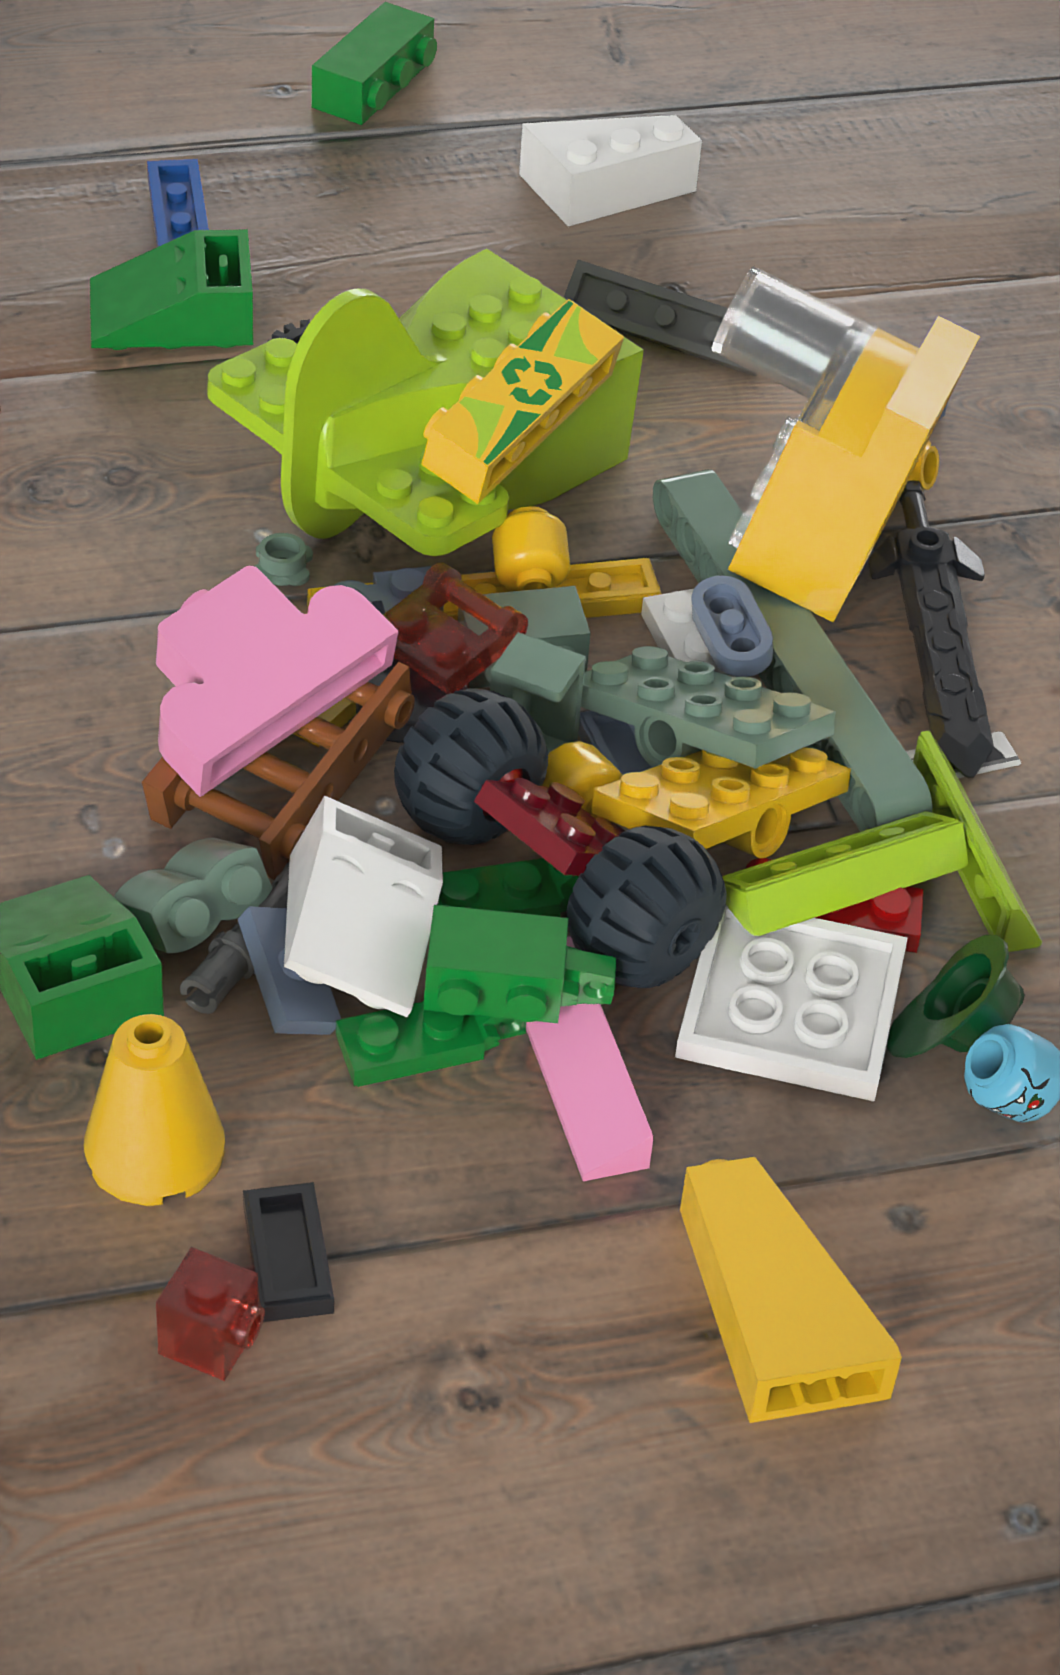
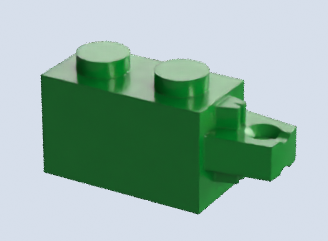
[423,905,616,1023]

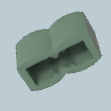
[114,838,272,953]

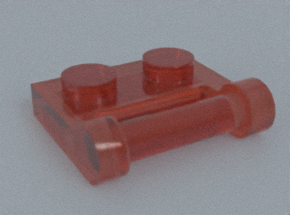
[383,562,528,694]

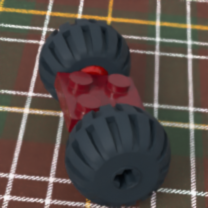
[394,689,727,988]

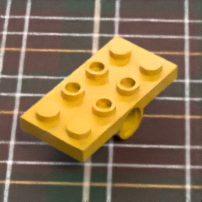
[592,748,851,858]

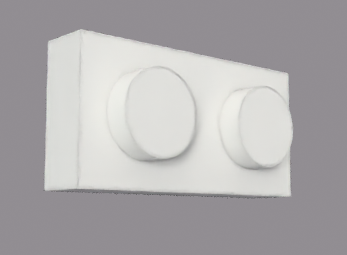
[641,589,735,677]

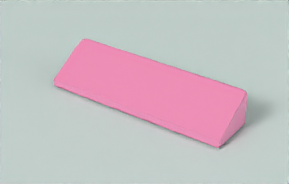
[526,936,653,1181]

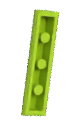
[913,731,1042,952]
[722,811,968,936]

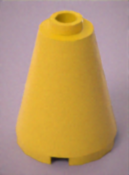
[84,1014,225,1206]

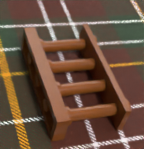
[142,662,415,880]

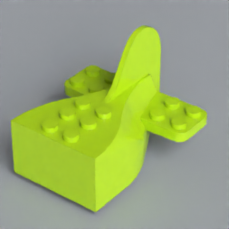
[207,248,644,556]

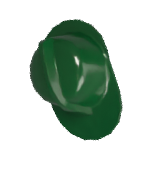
[886,935,1025,1058]

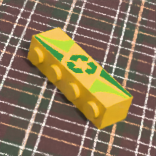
[421,299,624,504]

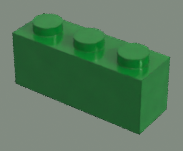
[311,2,437,125]

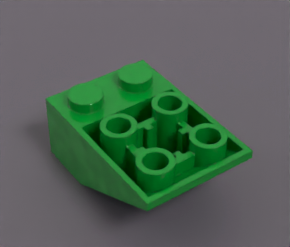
[90,229,253,350]
[0,875,164,1060]

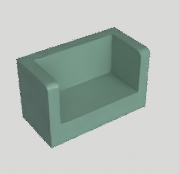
[490,632,586,753]

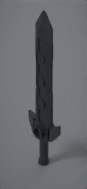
[868,481,994,778]

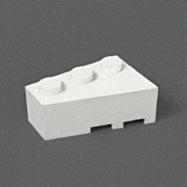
[519,115,702,226]

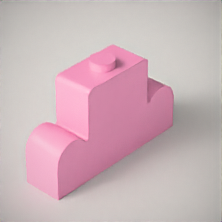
[156,566,398,797]

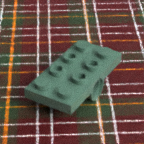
[581,646,836,768]

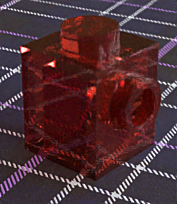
[156,1247,265,1381]

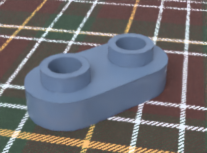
[691,576,773,677]

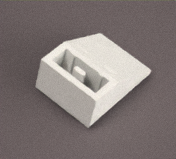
[284,796,443,1017]

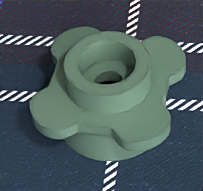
[255,533,313,586]

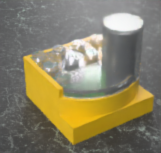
[712,266,980,623]

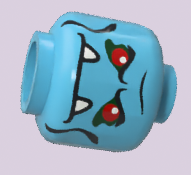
[964,1024,1060,1123]

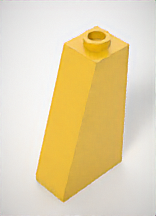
[680,1157,902,1423]

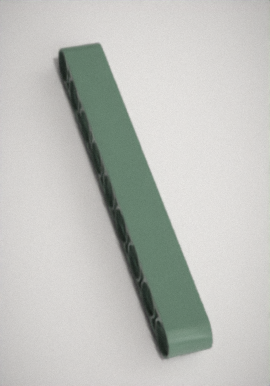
[652,469,933,832]

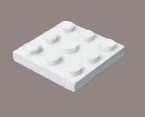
[675,906,908,1101]

